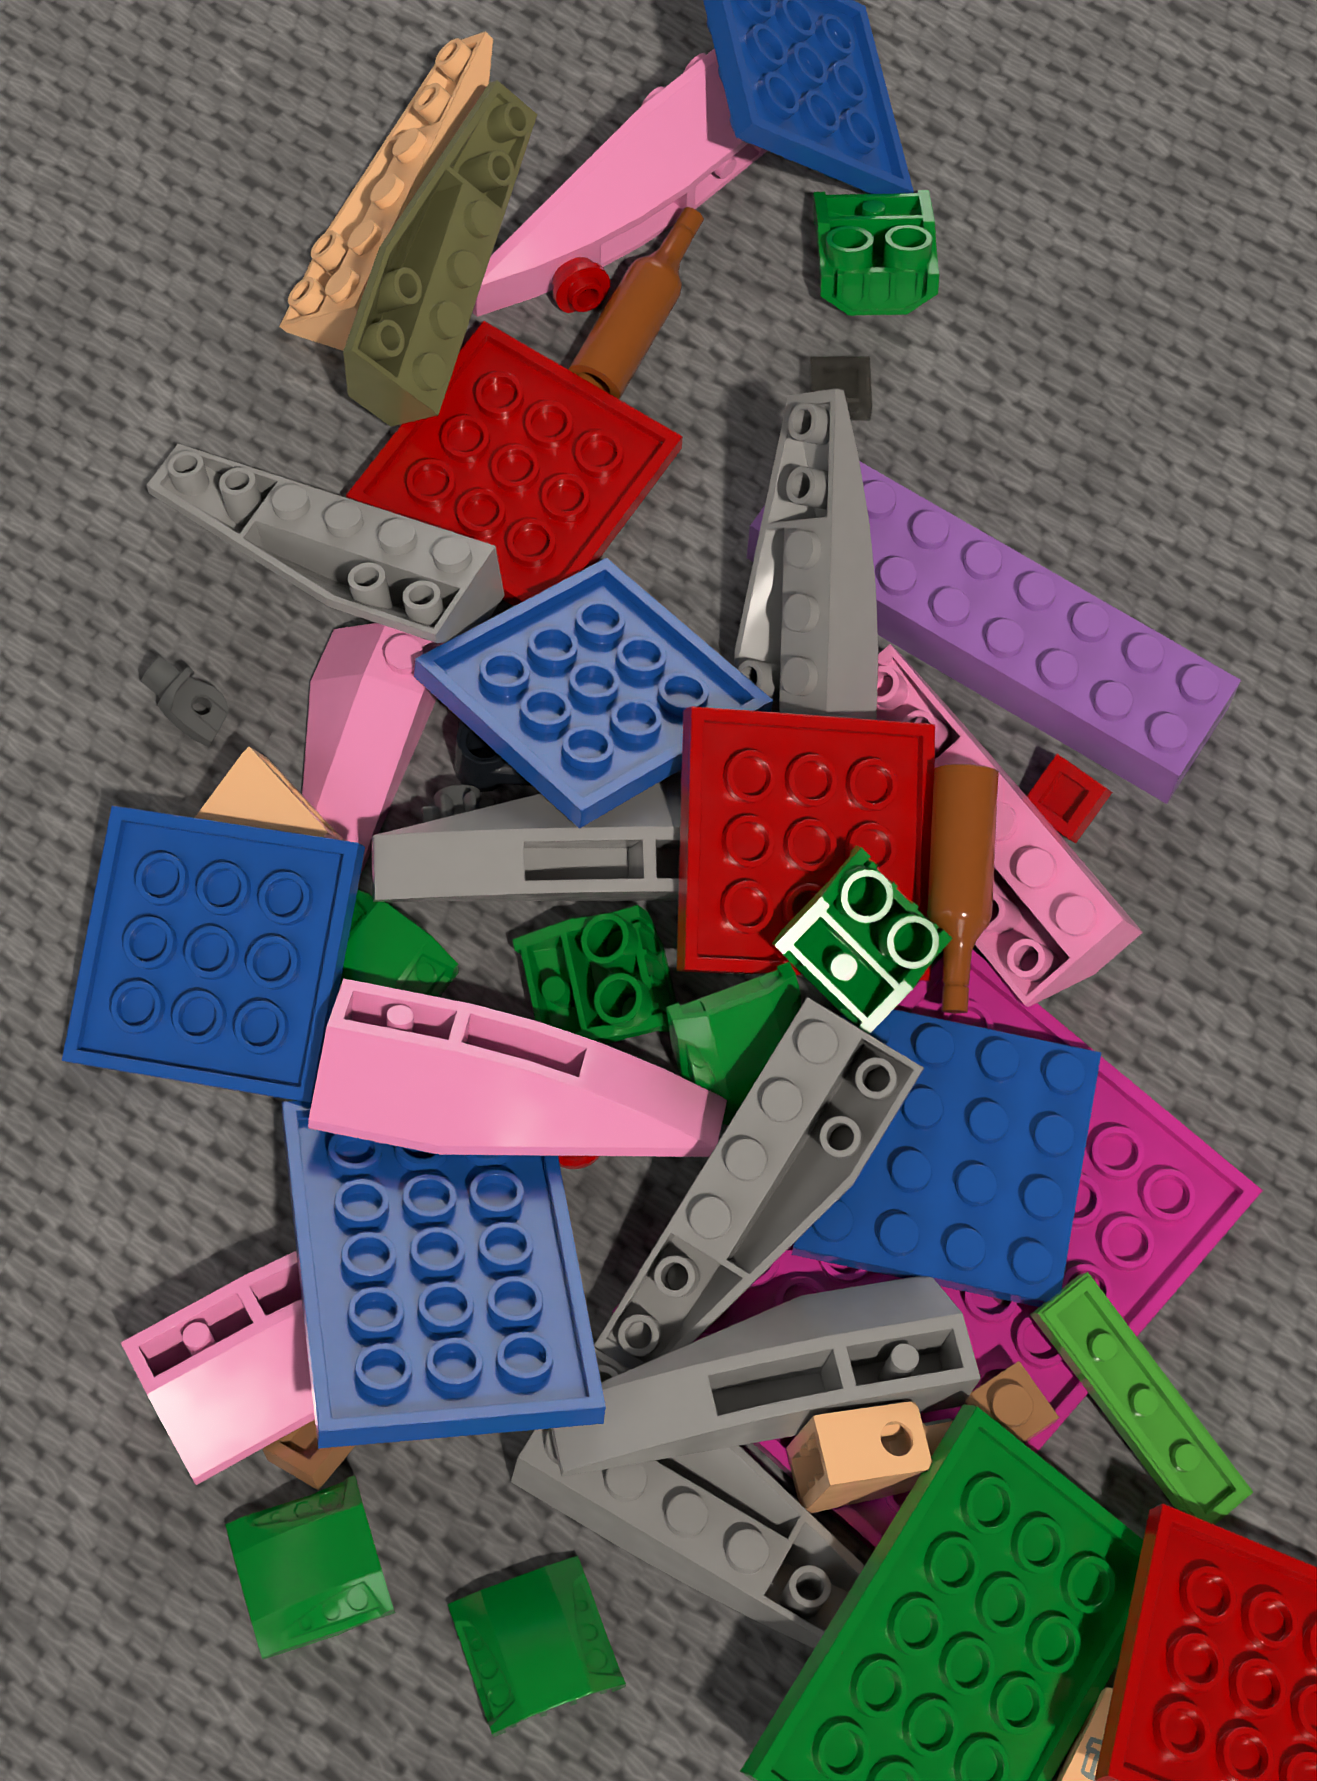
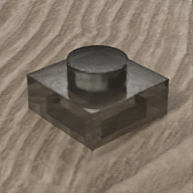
[809,356,872,421]

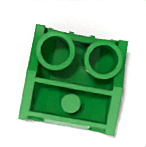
[813,190,940,316]
[772,846,953,1034]
[339,890,459,997]
[512,905,677,1045]
[666,962,801,1125]
[225,1475,396,1660]
[448,1556,626,1737]

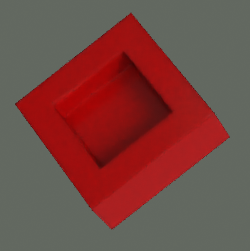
[1027,754,1113,843]

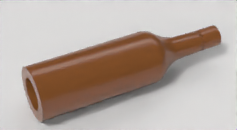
[568,207,704,399]
[927,764,999,1013]

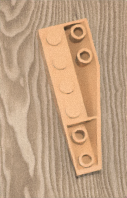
[279,31,493,351]

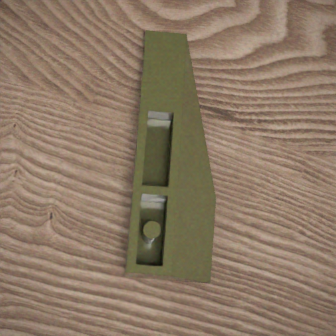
[343,80,538,427]

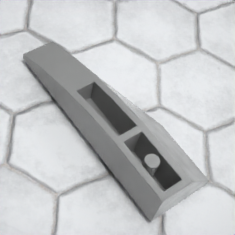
[734,389,878,720]
[147,444,505,643]
[372,773,682,902]
[594,997,924,1369]
[551,1276,981,1477]
[511,1349,864,1649]

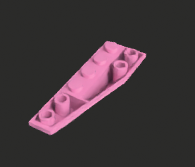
[472,48,767,317]
[876,644,1143,1007]
[308,978,727,1157]
[121,1251,315,1485]

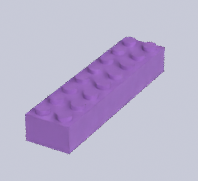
[747,461,1241,804]

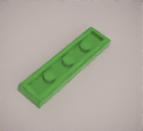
[1030,1272,1253,1525]

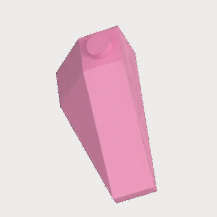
[302,623,446,876]

